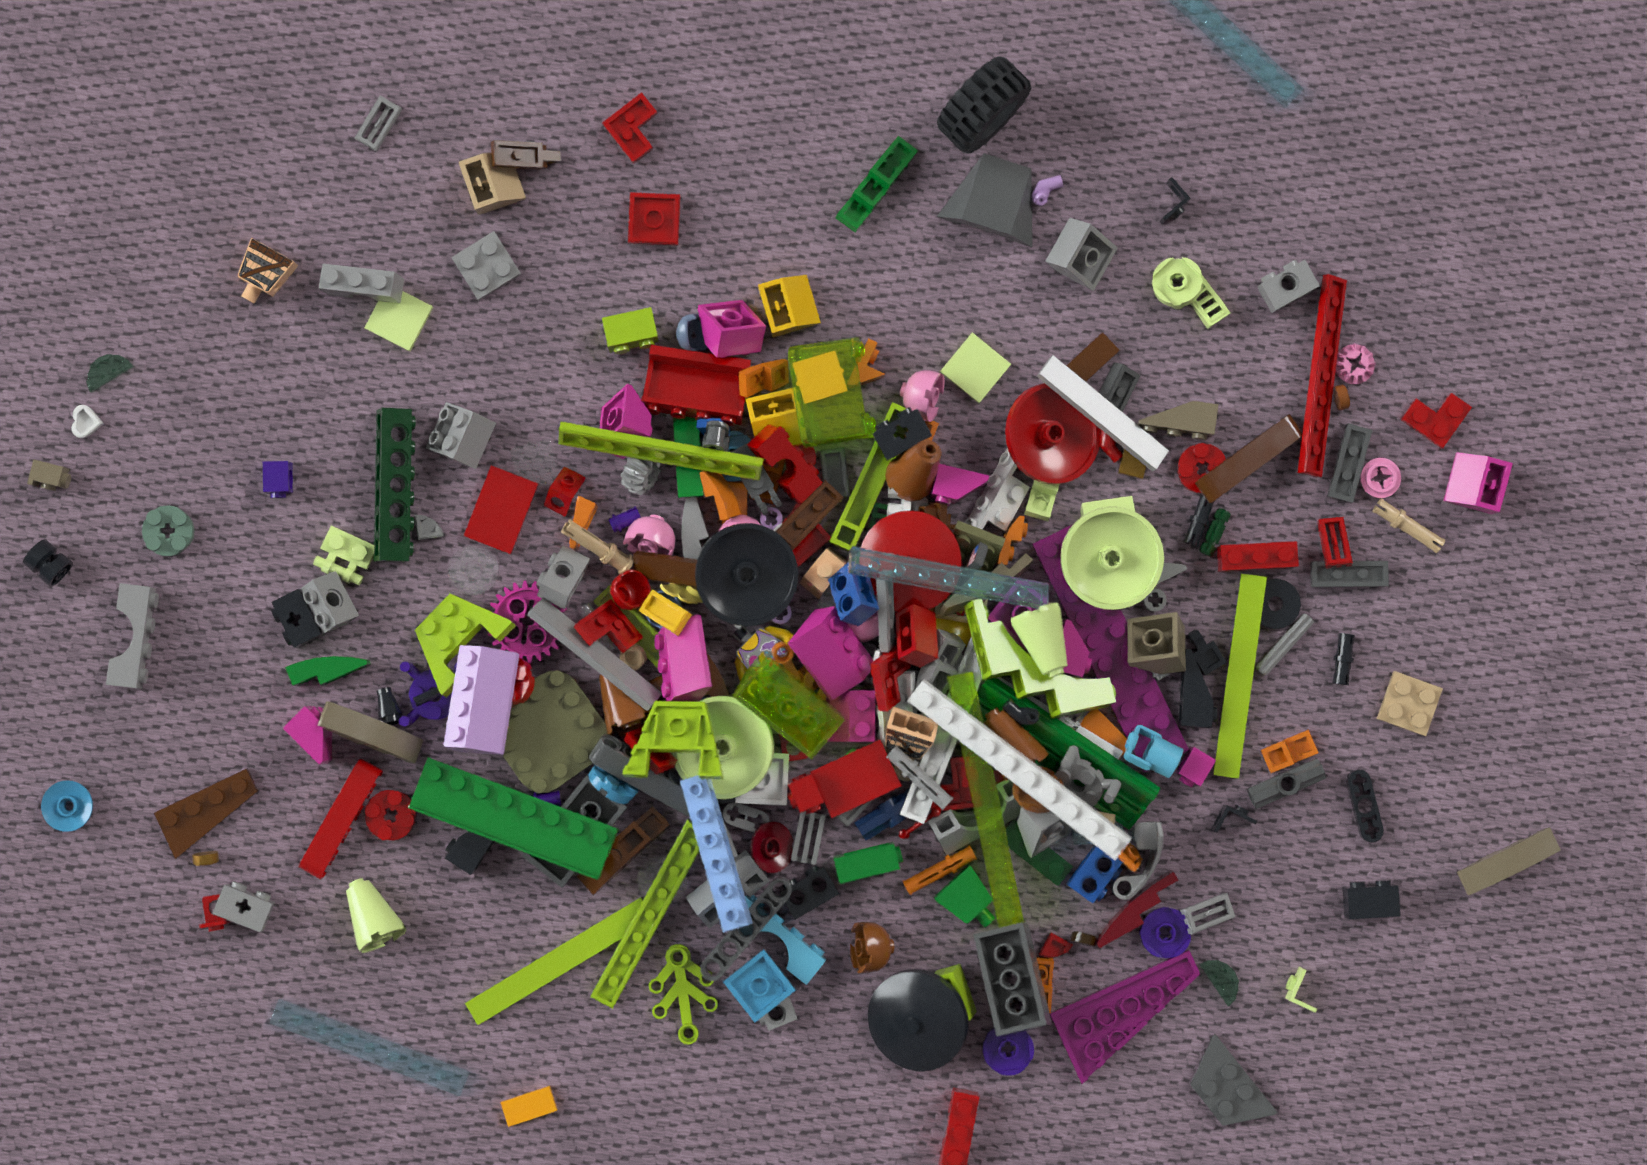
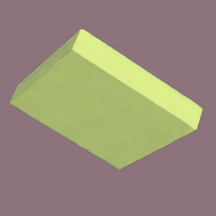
[364,291,433,351]
[940,333,1011,404]

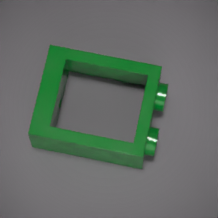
[833,841,903,884]

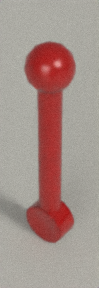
[899,807,941,840]

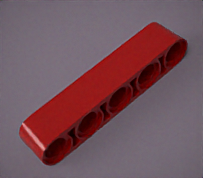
[299,758,383,880]

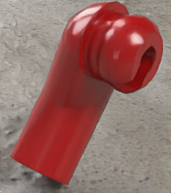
[1099,430,1123,463]

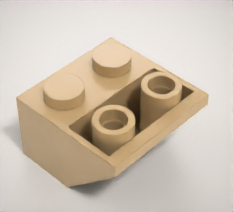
[459,153,526,215]

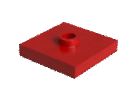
[628,192,681,246]

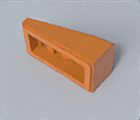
[569,495,598,551]

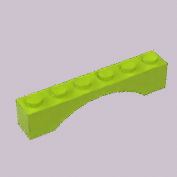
[830,402,908,554]

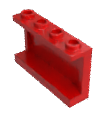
[641,345,751,426]

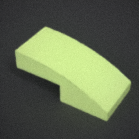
[1024,480,1059,522]

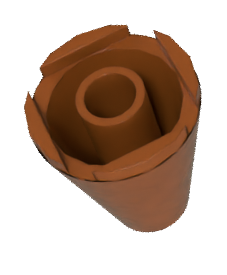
[885,440,941,501]
[599,674,651,738]
[983,707,1048,781]

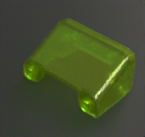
[788,337,876,448]

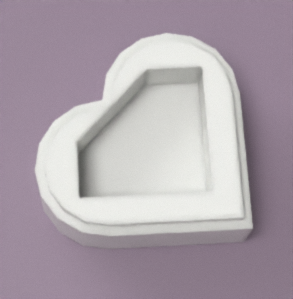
[71,405,104,439]

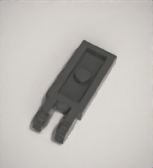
[732,442,782,515]

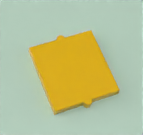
[792,351,848,404]

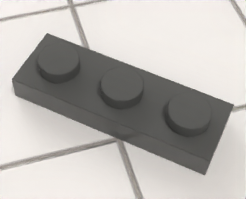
[1327,423,1372,504]
[1310,561,1389,587]

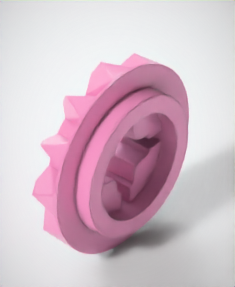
[1336,344,1376,384]
[1360,458,1401,498]

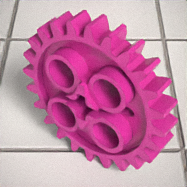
[488,581,568,663]

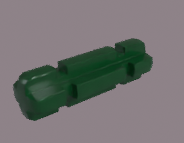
[1199,508,1231,557]

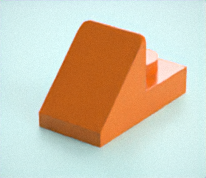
[846,338,885,389]

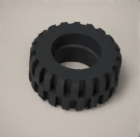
[937,56,1032,154]

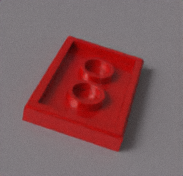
[464,465,539,554]
[811,739,902,819]

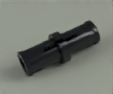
[1183,494,1216,547]
[1332,633,1355,685]

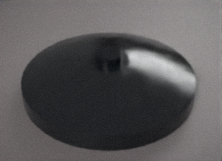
[695,523,798,626]
[868,969,968,1072]

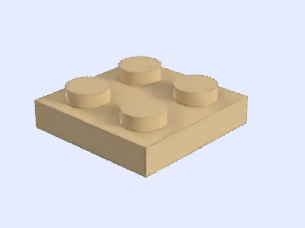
[1377,671,1443,736]

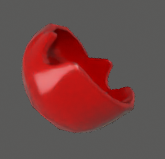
[610,569,651,610]

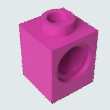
[1176,747,1216,788]

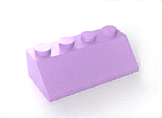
[444,645,520,755]

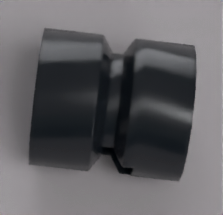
[23,539,73,587]

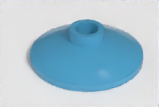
[41,780,93,832]

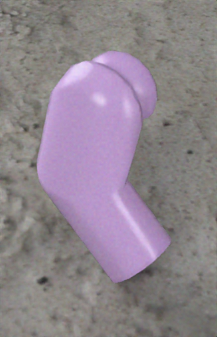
[1032,175,1063,206]

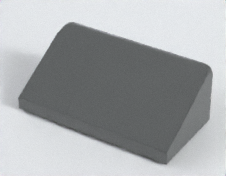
[1099,362,1141,412]

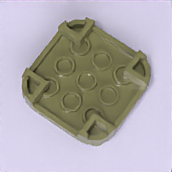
[502,670,608,793]

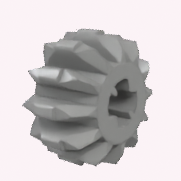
[621,458,661,495]

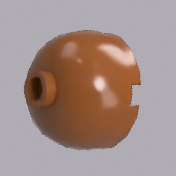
[850,922,895,974]

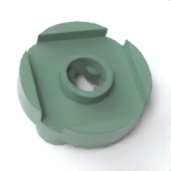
[142,505,195,557]

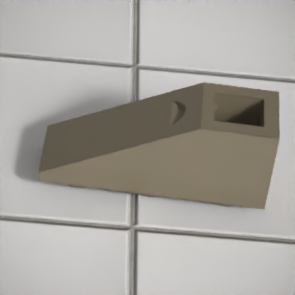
[1137,401,1219,440]

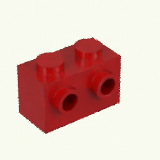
[895,604,938,668]
[787,770,824,814]

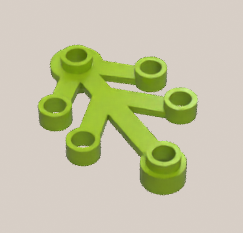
[649,944,718,1045]

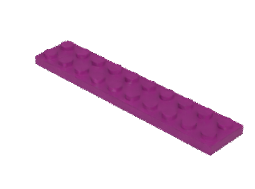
[1032,524,1189,772]

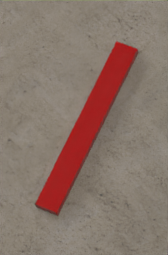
[1297,274,1347,478]

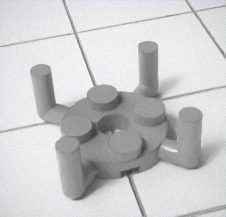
[1055,745,1121,834]

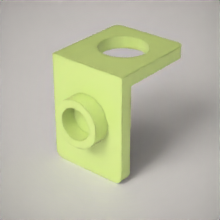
[1285,967,1317,1013]

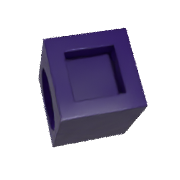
[262,461,293,498]

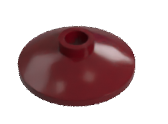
[751,822,793,873]

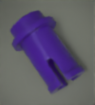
[608,506,641,533]
[530,790,561,807]

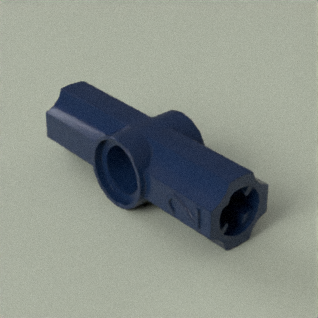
[854,787,911,841]

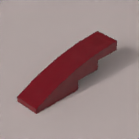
[1096,870,1179,948]

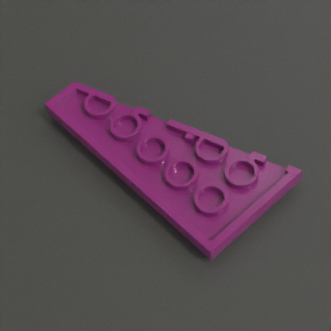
[1050,950,1200,1084]

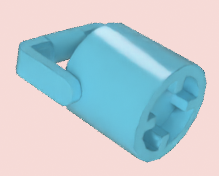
[1124,725,1183,778]

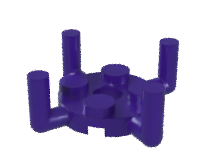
[399,662,457,726]

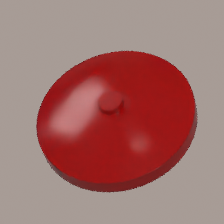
[1005,383,1101,484]
[859,510,962,612]

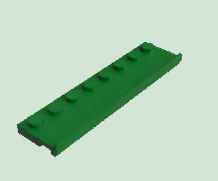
[968,678,1160,830]
[408,757,619,880]

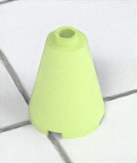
[1011,603,1067,678]
[346,878,407,953]

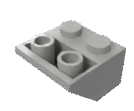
[426,402,496,469]

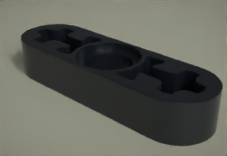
[1346,770,1384,843]

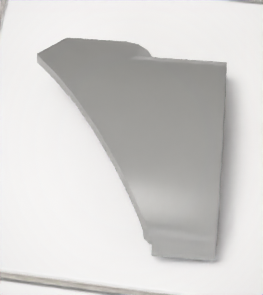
[1111,822,1164,900]

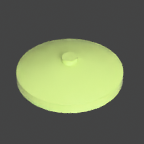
[1060,507,1164,610]
[672,696,774,799]

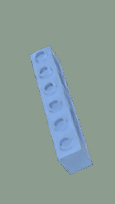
[680,775,752,932]

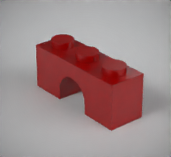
[747,424,823,504]
[1217,541,1299,572]
[939,1087,980,1165]

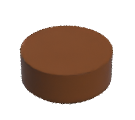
[1333,384,1350,411]

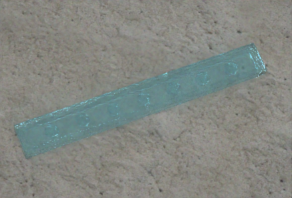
[848,546,1049,609]
[269,999,470,1096]

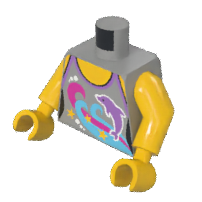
[732,626,794,701]

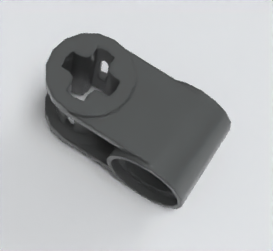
[702,420,730,452]

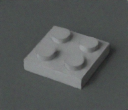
[451,231,521,301]

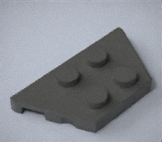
[1190,1034,1278,1126]

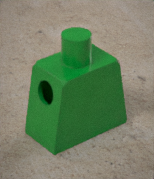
[934,864,996,928]

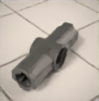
[1247,758,1326,809]

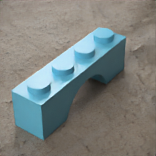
[740,895,826,985]

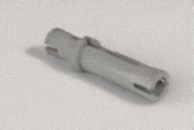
[886,745,953,810]

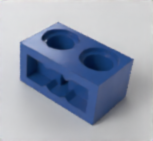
[828,562,879,626]
[1066,844,1123,903]

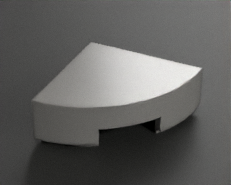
[415,515,444,540]

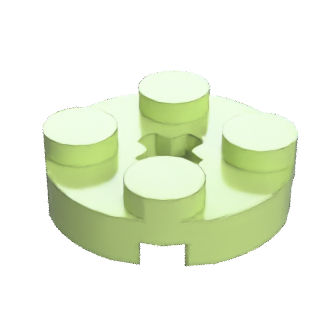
[1152,257,1203,309]

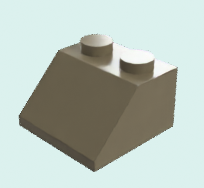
[1127,612,1186,674]

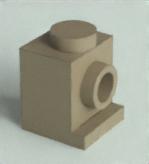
[27,459,71,491]

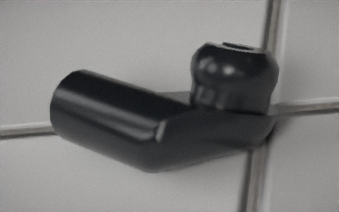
[1002,699,1040,725]

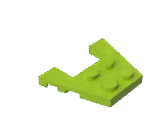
[415,594,516,698]
[623,701,724,780]

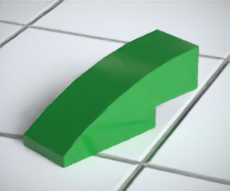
[285,656,371,686]

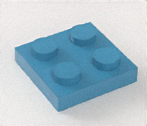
[723,949,796,1022]

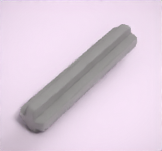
[1255,614,1314,676]

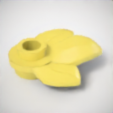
[660,583,703,604]

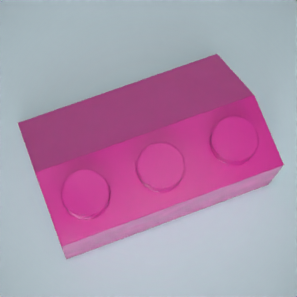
[788,606,873,700]
[655,615,712,702]

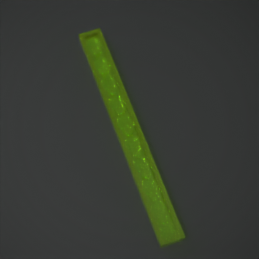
[946,671,1024,928]

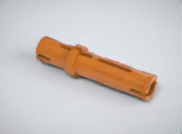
[903,845,977,895]

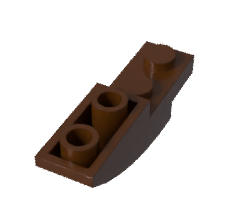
[576,806,670,896]

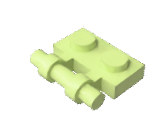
[313,526,374,585]

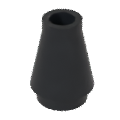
[376,687,403,726]

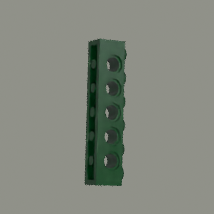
[374,407,416,562]

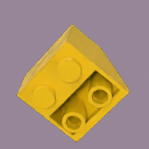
[758,275,821,337]
[746,387,808,446]

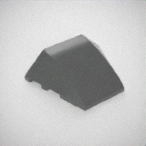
[937,153,1032,247]

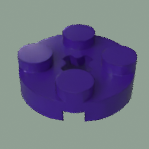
[1139,906,1191,958]
[982,1027,1034,1076]

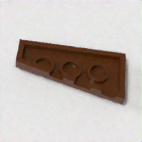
[154,768,258,859]

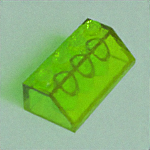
[732,651,845,759]

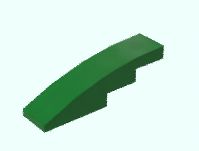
[835,136,918,233]
[673,417,704,499]

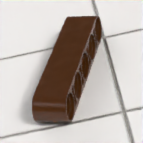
[1195,414,1303,504]

